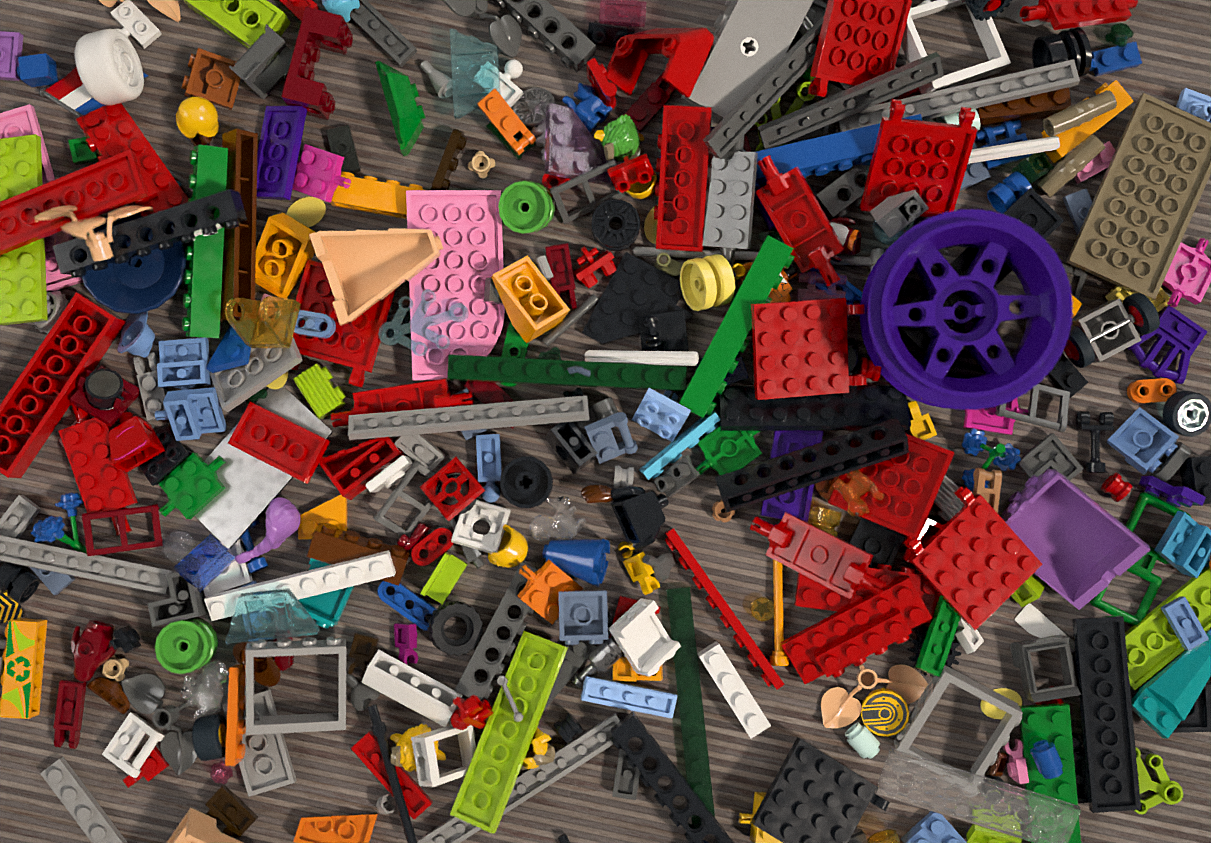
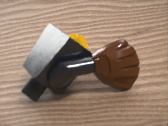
[581,485,669,558]

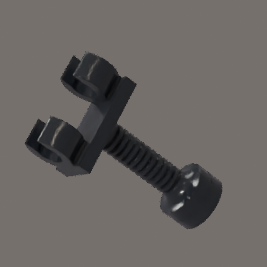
[1076,411,1114,473]

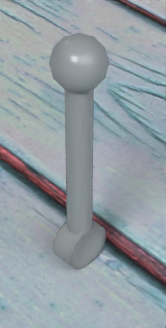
[497,676,523,722]

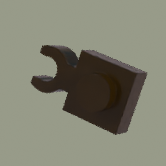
[348,632,379,678]

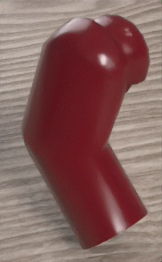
[397,522,430,550]

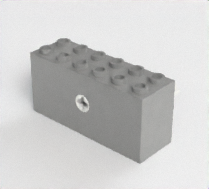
[681,0,814,121]

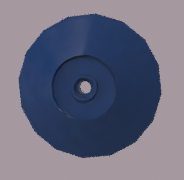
[82,213,187,314]

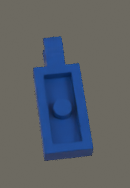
[1090,42,1142,77]

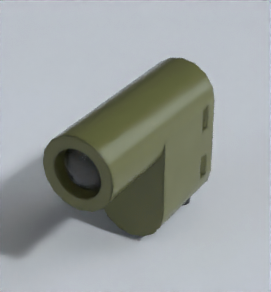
[655,252,682,278]

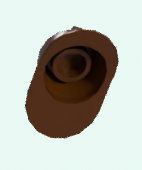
[233,635,281,687]

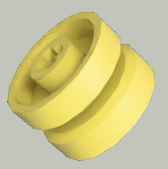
[680,254,735,311]

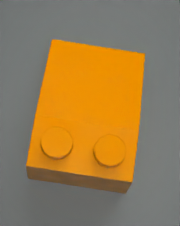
[255,212,316,300]
[491,255,570,344]

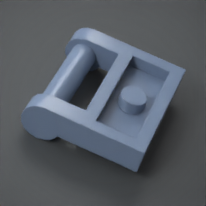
[585,412,638,464]

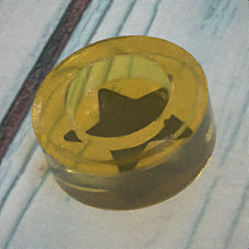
[750,597,774,621]

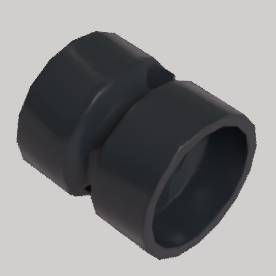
[0,562,40,604]

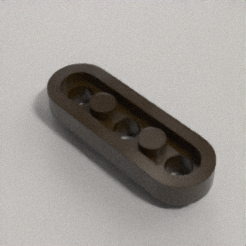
[431,129,467,190]

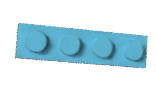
[639,411,720,480]

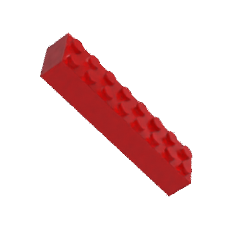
[0,292,126,478]

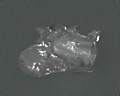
[529,496,586,541]
[181,661,228,718]

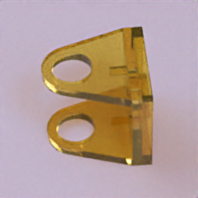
[225,296,301,348]

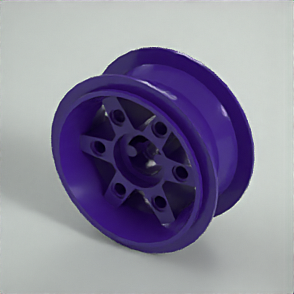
[860,209,1073,410]

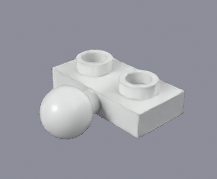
[110,0,162,49]
[473,60,523,107]

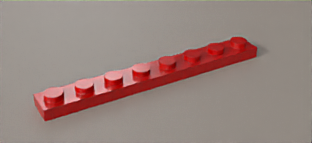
[664,528,785,690]

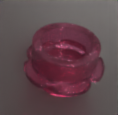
[210,761,233,784]

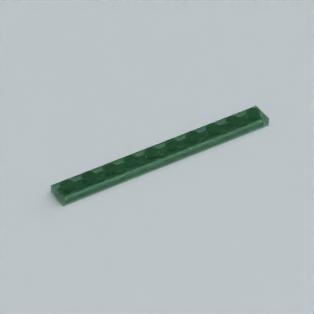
[666,587,715,825]

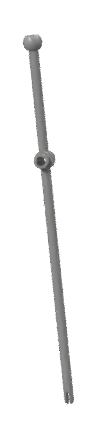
[633,246,953,270]

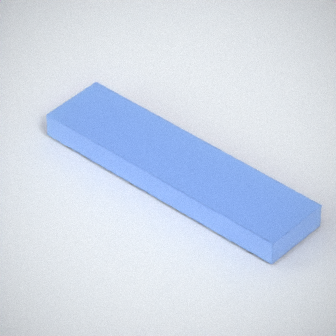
[580,676,678,719]

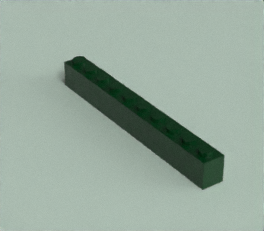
[448,355,687,392]

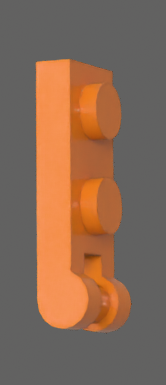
[476,88,536,155]

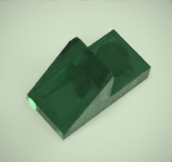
[1012,152,1054,184]

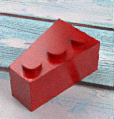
[319,437,406,500]

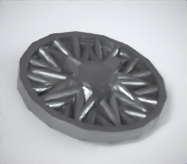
[513,87,555,126]

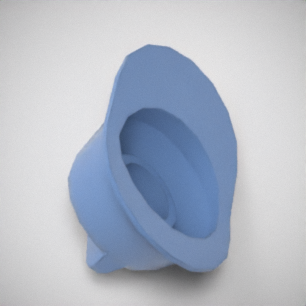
[117,311,155,358]

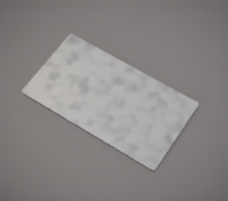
[195,386,333,549]

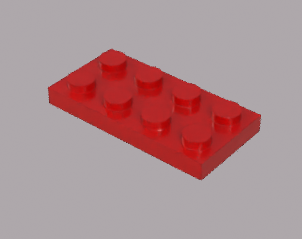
[228,402,330,484]

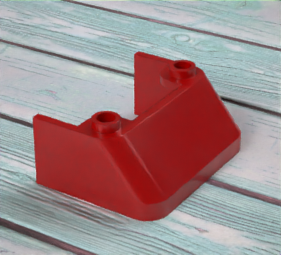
[606,27,714,98]

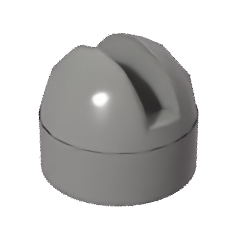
[376,794,397,815]

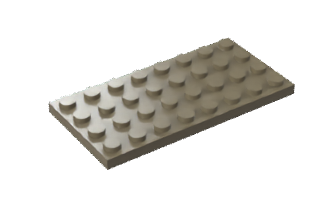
[1066,93,1211,301]

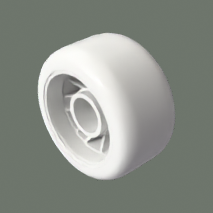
[75,29,144,105]

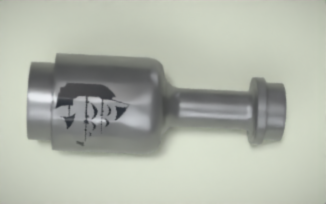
[572,636,623,689]

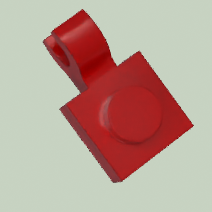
[123,746,169,788]

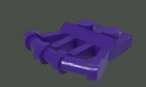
[1127,305,1207,384]

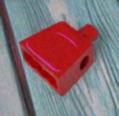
[108,412,165,472]

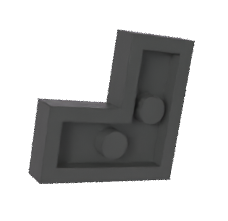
[1016,433,1084,481]

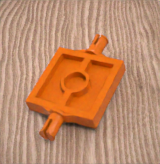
[517,559,583,625]

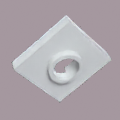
[365,456,414,492]
[451,500,511,554]

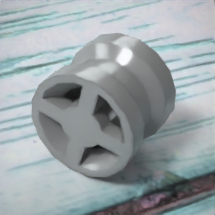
[613,465,634,489]

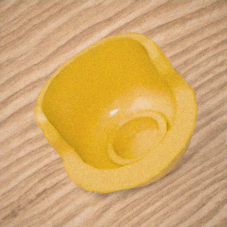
[176,97,219,139]
[488,524,528,568]

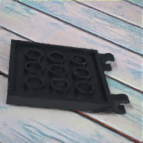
[750,737,890,843]

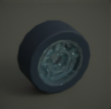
[1162,390,1211,437]

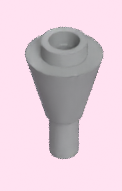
[420,60,456,98]

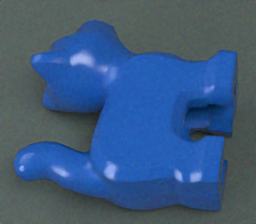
[562,83,613,132]

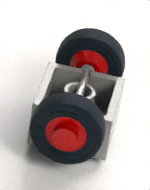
[1063,292,1160,368]

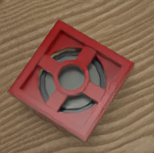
[420,457,485,522]

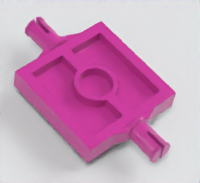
[292,144,351,203]
[1162,238,1211,307]
[963,398,1028,435]

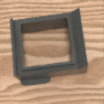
[229,24,293,100]
[1010,635,1081,703]

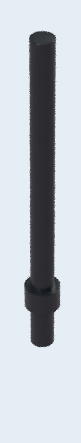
[367,704,418,843]

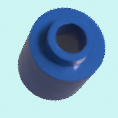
[1030,740,1063,779]

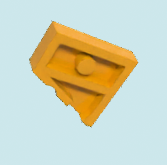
[298,495,347,539]

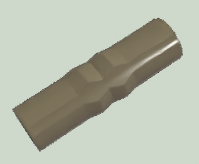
[1043,90,1117,137]
[1037,134,1106,198]

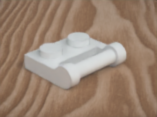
[102,712,165,778]

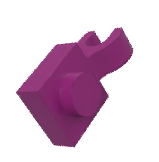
[394,623,418,665]

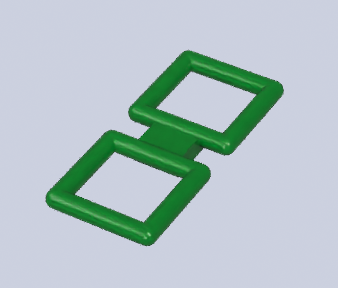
[1090,492,1191,626]

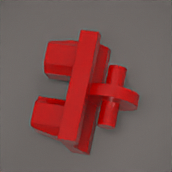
[607,153,655,193]
[573,247,616,288]
[450,694,493,730]

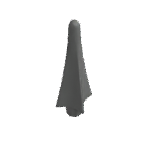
[449,518,485,569]

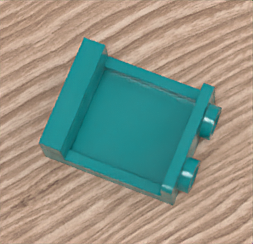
[289,558,354,628]

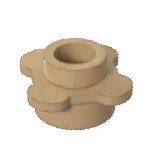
[468,151,496,179]
[102,655,129,681]

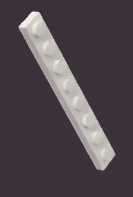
[204,550,396,621]

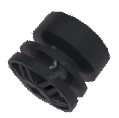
[1032,27,1092,77]

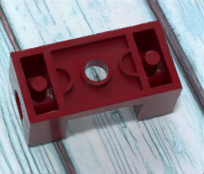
[281,7,353,120]

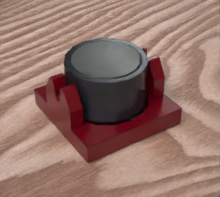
[70,366,141,427]

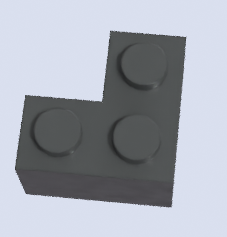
[147,568,208,627]

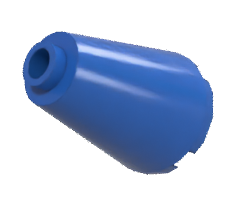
[543,539,610,587]

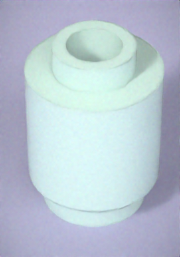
[845,722,880,759]

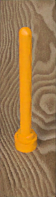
[770,559,789,666]

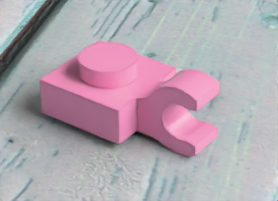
[1002,739,1029,784]

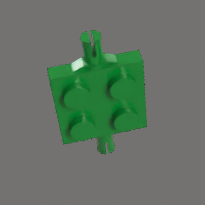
[694,426,762,476]
[159,452,226,520]

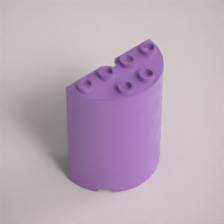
[1000,469,1150,610]

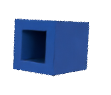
[17,53,58,87]

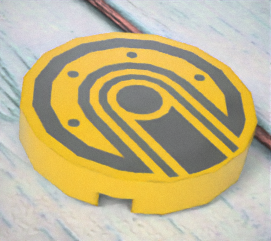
[861,688,909,737]

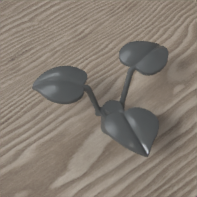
[442,0,522,58]
[122,668,229,775]

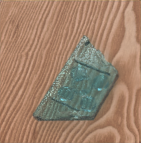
[450,29,501,119]
[225,588,320,644]

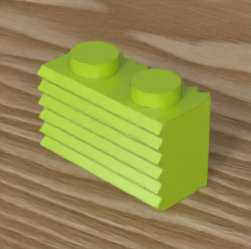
[293,364,346,420]

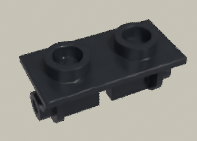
[588,21,635,47]

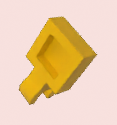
[908,401,937,440]
[622,551,660,595]

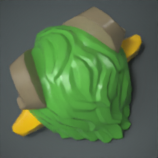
[594,114,644,162]

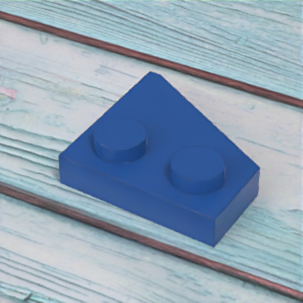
[206,319,255,373]

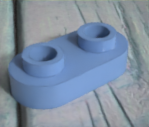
[287,310,336,339]

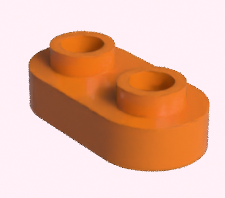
[1127,378,1177,404]

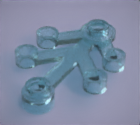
[379,289,469,356]

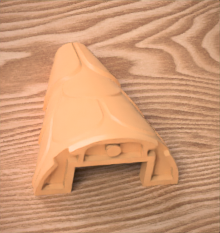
[309,228,444,325]

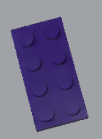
[257,106,307,200]
[760,430,823,522]

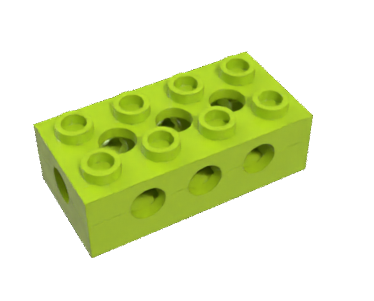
[183,0,291,49]

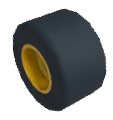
[192,714,227,761]

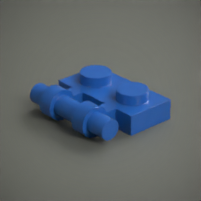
[975,120,1032,170]

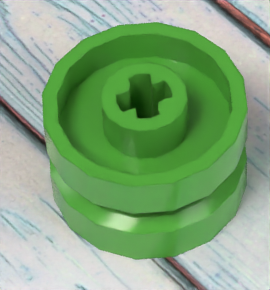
[498,181,555,234]
[155,618,218,674]

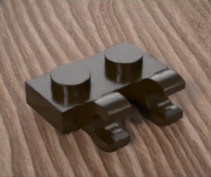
[205,785,258,837]

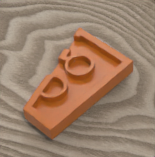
[293,814,378,843]

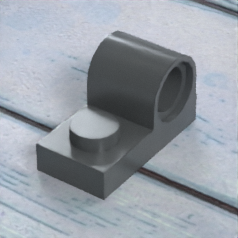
[573,397,618,435]

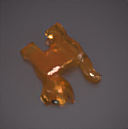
[832,470,884,516]

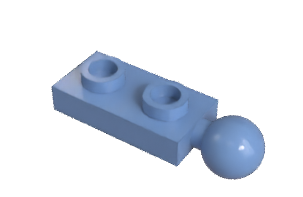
[476,434,502,503]

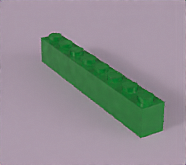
[182,144,228,338]
[679,236,795,418]

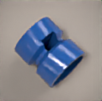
[987,172,1032,214]

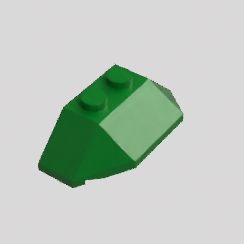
[375,61,426,156]

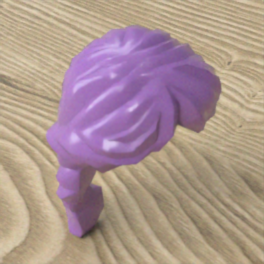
[235,497,301,564]

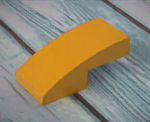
[613,656,663,681]

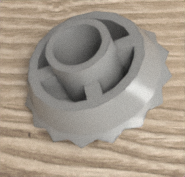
[32,291,69,333]

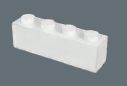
[697,641,771,738]
[362,650,462,727]

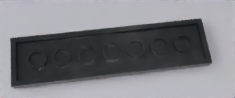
[899,188,1064,353]
[718,386,911,431]
[1072,615,1141,813]

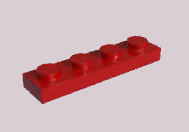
[351,731,433,820]

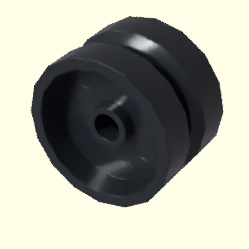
[500,456,553,508]

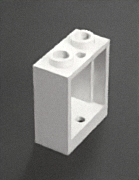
[411,725,476,787]

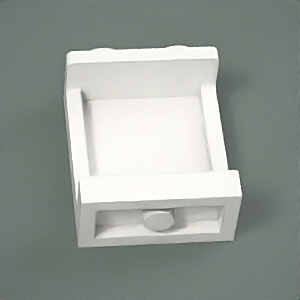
[608,598,681,676]

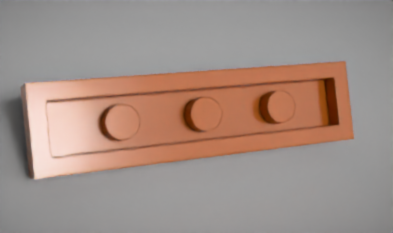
[225,664,246,766]

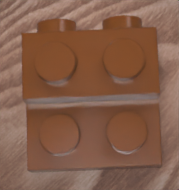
[181,48,241,110]

